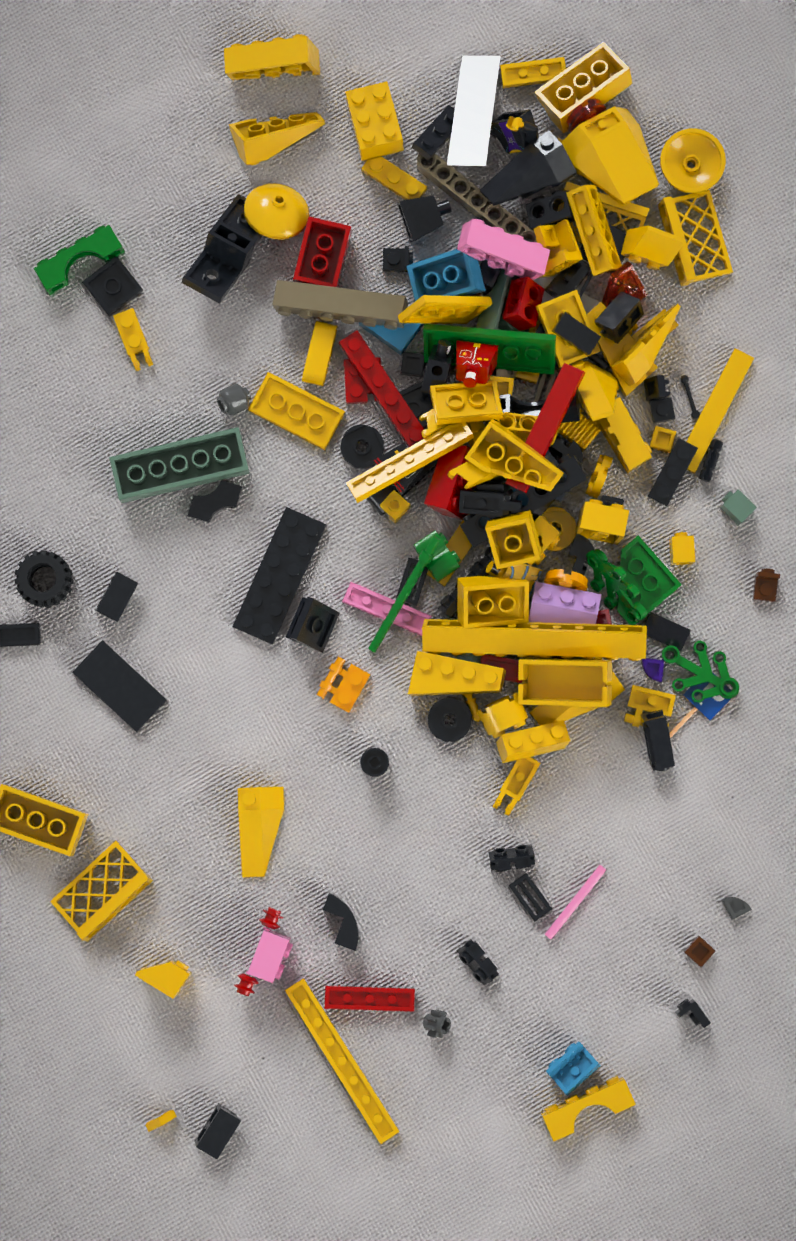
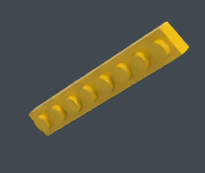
[285,978,400,1144]

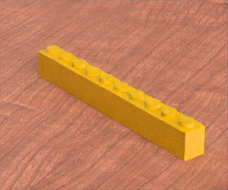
[422,619,647,661]

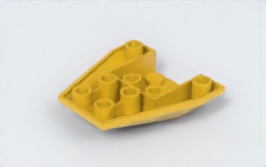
[561,106,659,205]

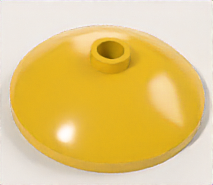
[660,128,726,193]
[244,183,309,239]

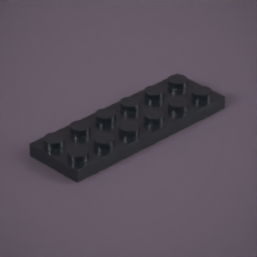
[232,507,327,645]

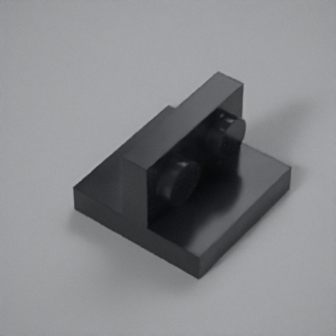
[286,597,340,653]

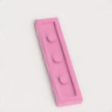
[342,582,432,636]

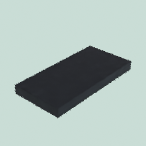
[72,640,167,732]

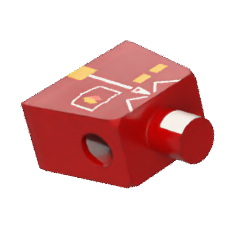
[456,341,498,388]

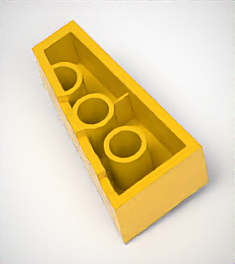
[224,34,320,80]
[408,651,506,696]

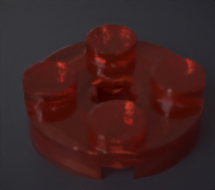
[566,99,607,133]

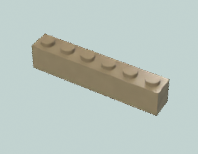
[272,280,408,330]

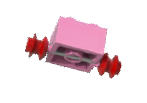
[234,907,293,996]

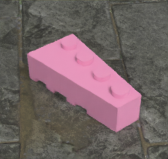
[457,219,550,280]

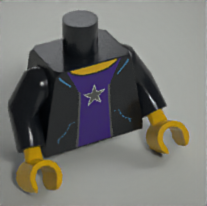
[490,110,539,154]

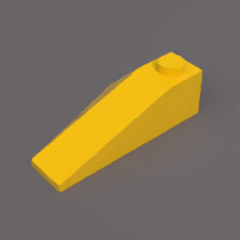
[229,112,325,165]

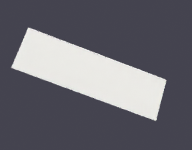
[447,56,500,166]

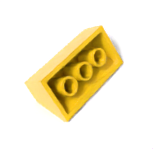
[535,42,633,134]

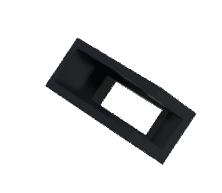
[640,710,675,771]

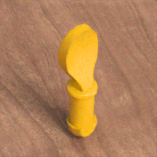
[462,693,481,722]

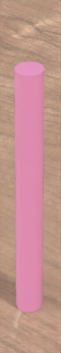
[545,865,606,940]

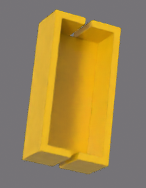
[518,658,612,707]

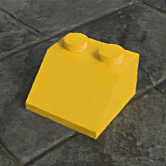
[621,225,686,270]

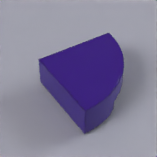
[641,658,664,683]

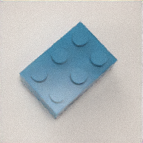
[407,249,486,301]

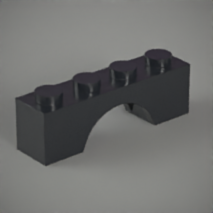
[490,392,580,423]

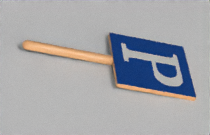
[669,672,731,738]

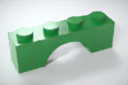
[34,225,125,295]

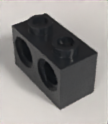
[525,190,575,231]

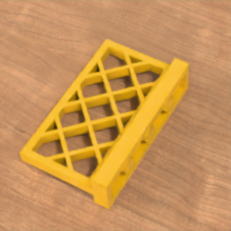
[558,182,650,258]
[658,190,733,287]
[50,841,153,942]

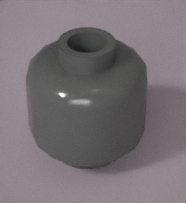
[217,383,251,416]

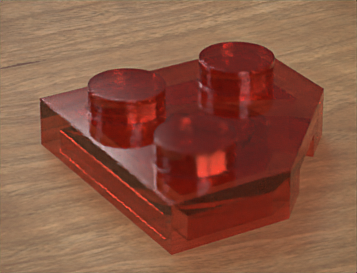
[602,261,647,308]

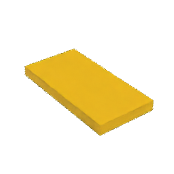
[398,295,493,324]
[248,372,345,451]

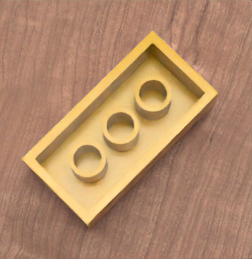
[0,784,89,856]

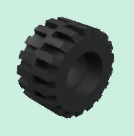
[14,550,74,608]

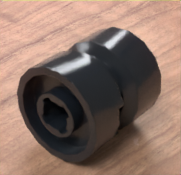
[360,748,389,777]

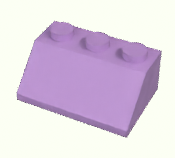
[529,582,601,624]

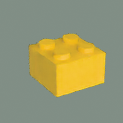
[485,510,542,570]

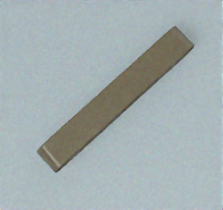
[417,154,537,242]

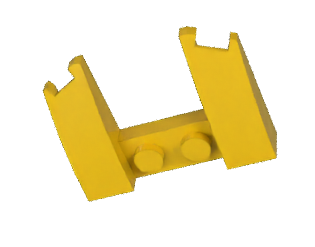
[420,409,500,489]

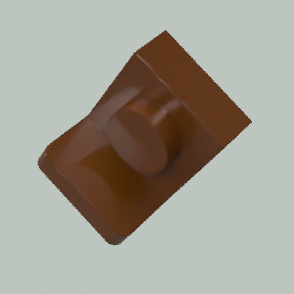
[752,569,780,602]

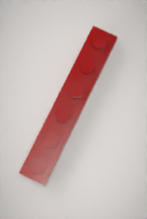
[338,330,425,447]

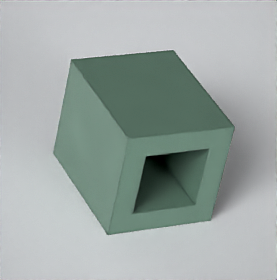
[720,489,757,526]

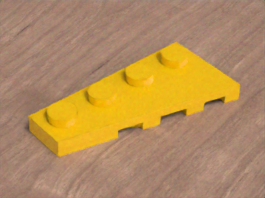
[587,302,658,397]

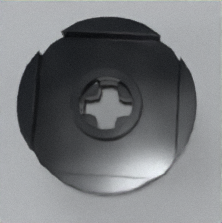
[340,424,384,469]
[428,698,471,742]

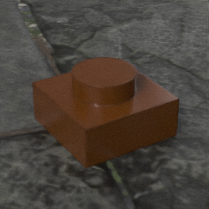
[684,935,716,967]

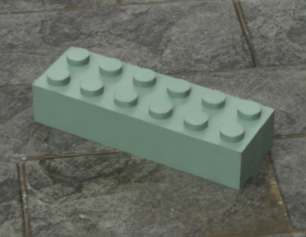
[109,427,250,503]

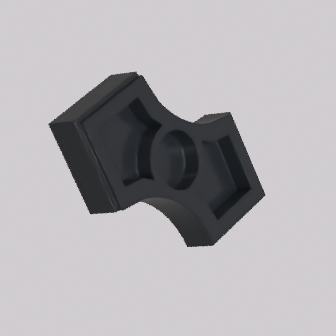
[187,480,242,523]

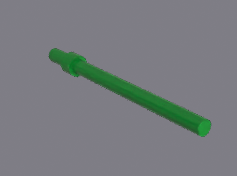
[368,536,441,653]

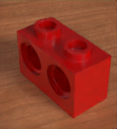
[502,276,545,331]

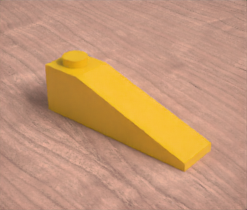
[612,304,681,386]
[571,361,619,421]
[465,419,564,492]
[529,657,625,725]
[238,787,284,877]

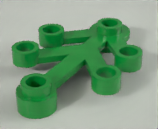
[587,549,647,622]
[661,640,739,703]

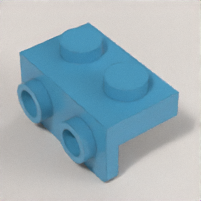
[546,1042,601,1096]

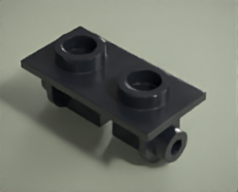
[488,845,535,872]
[456,939,499,985]

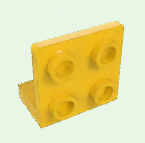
[539,219,583,278]

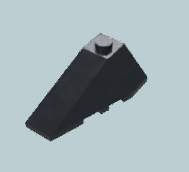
[480,131,577,206]

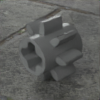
[423,1010,451,1038]

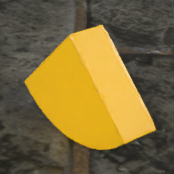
[145,1110,177,1132]

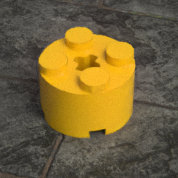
[477,692,528,738]

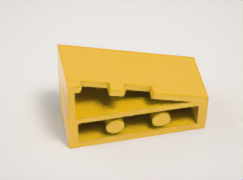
[596,397,652,473]

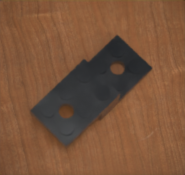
[181,194,263,304]

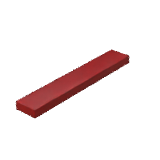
[505,363,585,494]

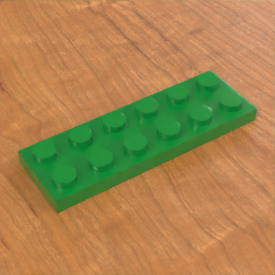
[423,324,556,374]

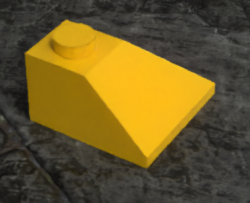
[135,960,192,999]

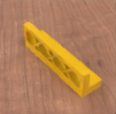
[566,185,623,276]

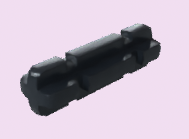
[699,439,723,482]

